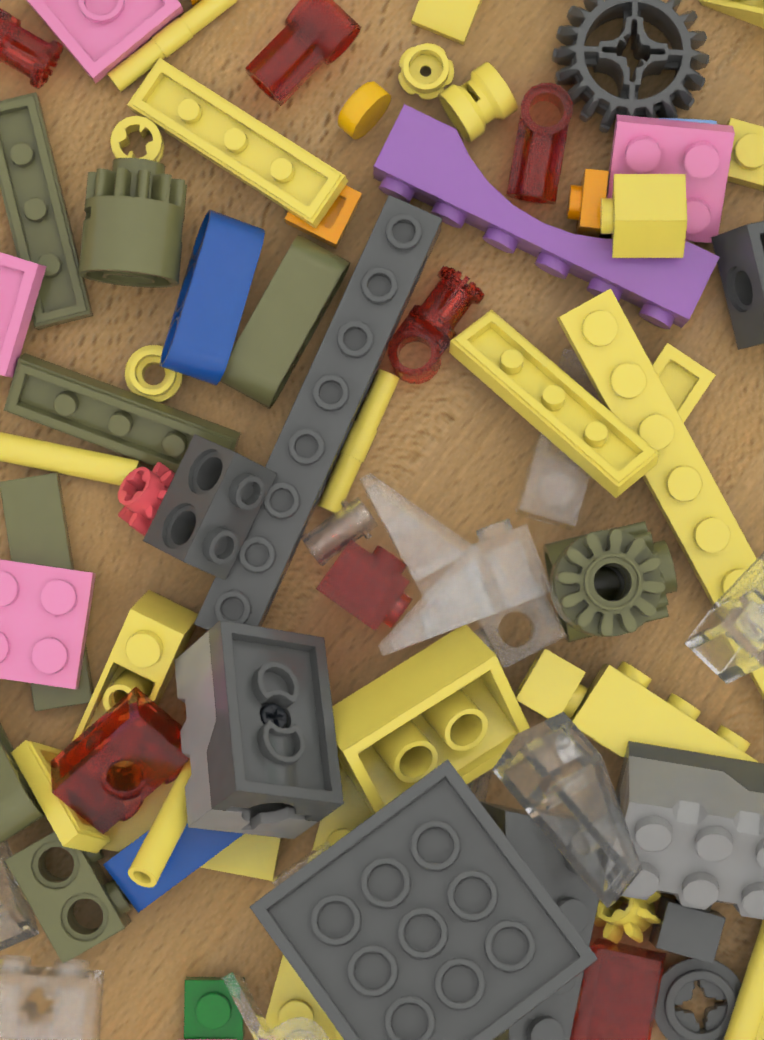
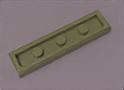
[0,92,93,330]
[4,353,241,473]
[0,473,93,711]

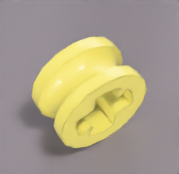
[110,116,165,162]

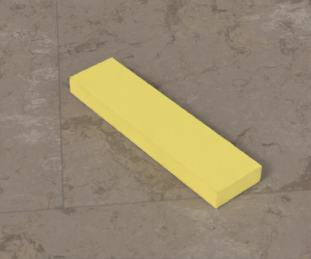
[127,58,348,229]
[449,309,660,498]

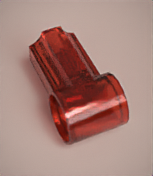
[245,0,362,106]
[506,83,573,205]

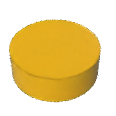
[338,81,391,140]

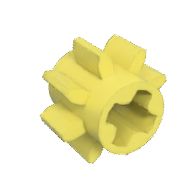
[594,874,661,944]

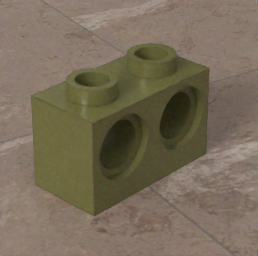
[5,831,133,964]

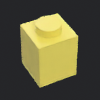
[600,174,688,258]

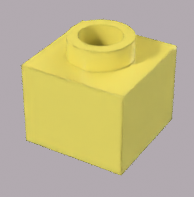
[515,648,588,724]

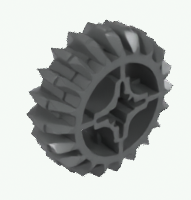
[552,0,709,133]

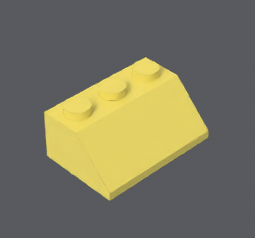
[332,624,536,814]

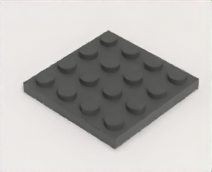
[250,759,598,1040]

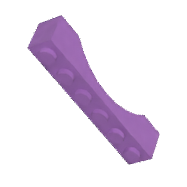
[373,104,720,329]

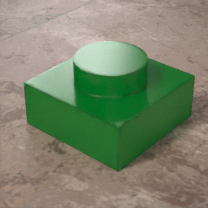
[184,977,245,1040]

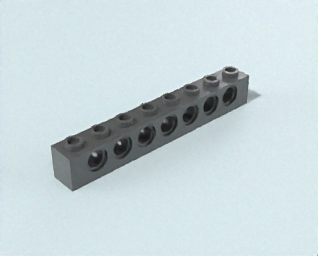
[194,195,442,630]

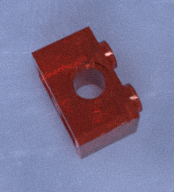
[51,687,190,834]

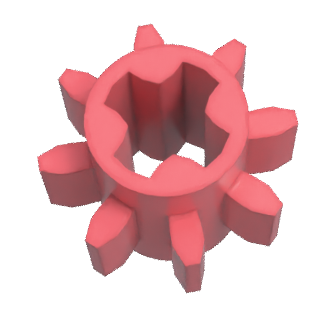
[118,462,175,537]

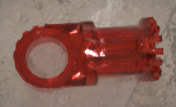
[0,8,64,89]
[388,266,485,384]

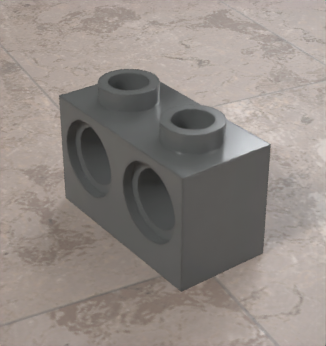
[143,434,277,580]

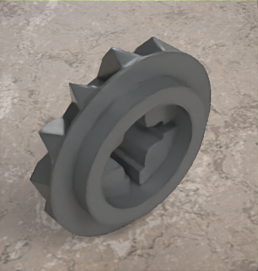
[652,958,741,1040]

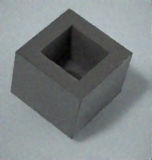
[649,895,726,964]

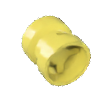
[438,62,518,142]

